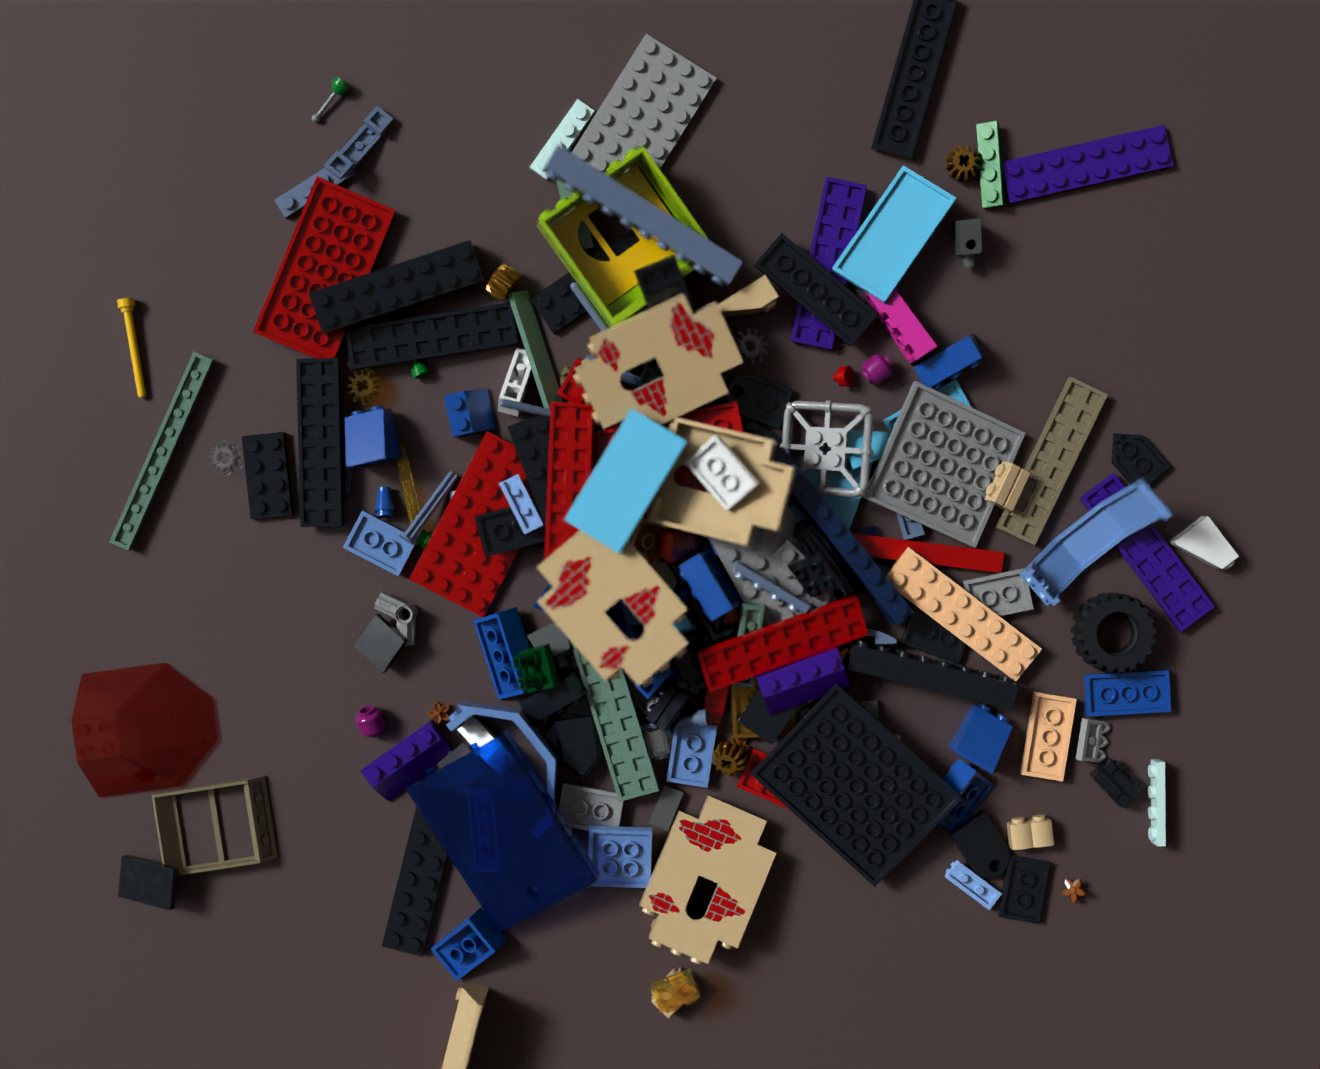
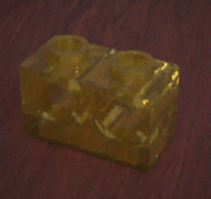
[651,968,700,1013]

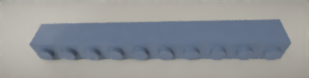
[543,145,742,286]

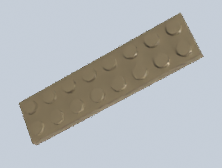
[996,376,1108,546]

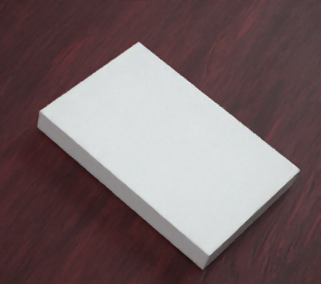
[685,434,760,511]

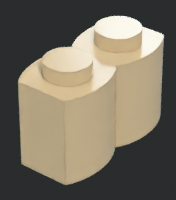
[1006,814,1054,850]

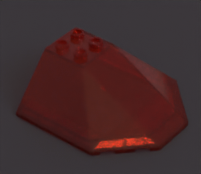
[71,663,218,797]

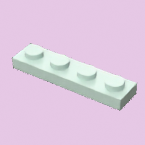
[530,99,595,180]
[1148,759,1166,846]

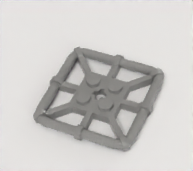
[779,400,873,498]

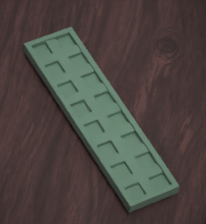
[571,642,660,802]

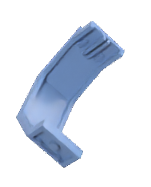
[1020,478,1172,606]
[446,700,558,838]

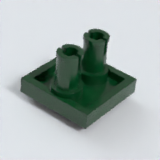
[512,644,560,693]

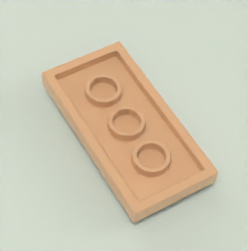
[1020,691,1077,781]

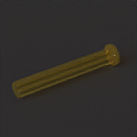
[396,444,420,527]

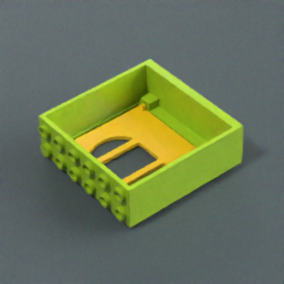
[536,146,709,328]

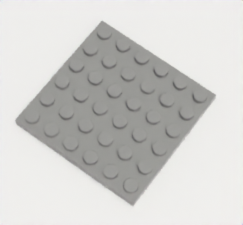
[863,381,1025,548]

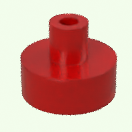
[833,366,855,387]

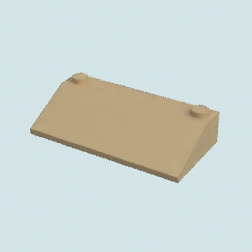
[442,981,489,1069]

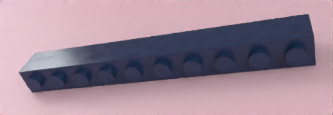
[773,447,914,625]

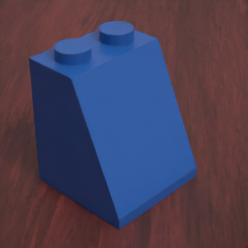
[345,405,402,467]
[948,703,1013,773]

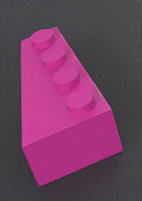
[864,287,937,364]

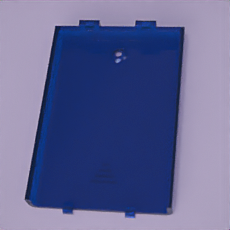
[405,729,600,932]

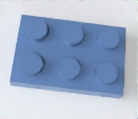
[343,511,417,576]
[666,723,717,788]

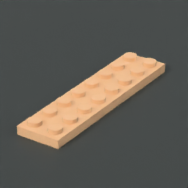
[886,547,1042,682]

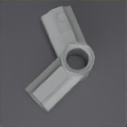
[374,592,418,646]

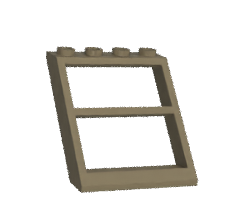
[152,776,278,876]

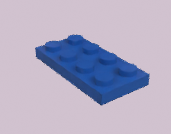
[1083,669,1171,717]

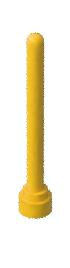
[117,298,146,398]

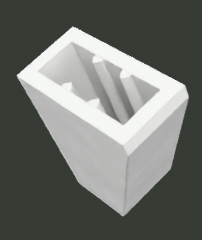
[1168,516,1239,570]

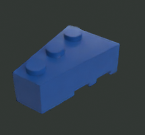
[914,334,986,390]

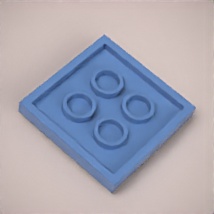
[588,826,652,888]

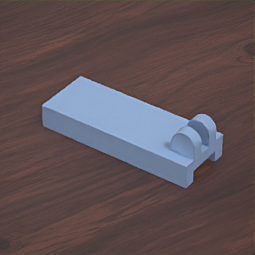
[499,474,543,535]
[945,860,1002,910]

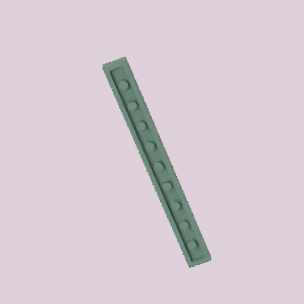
[109,351,215,551]

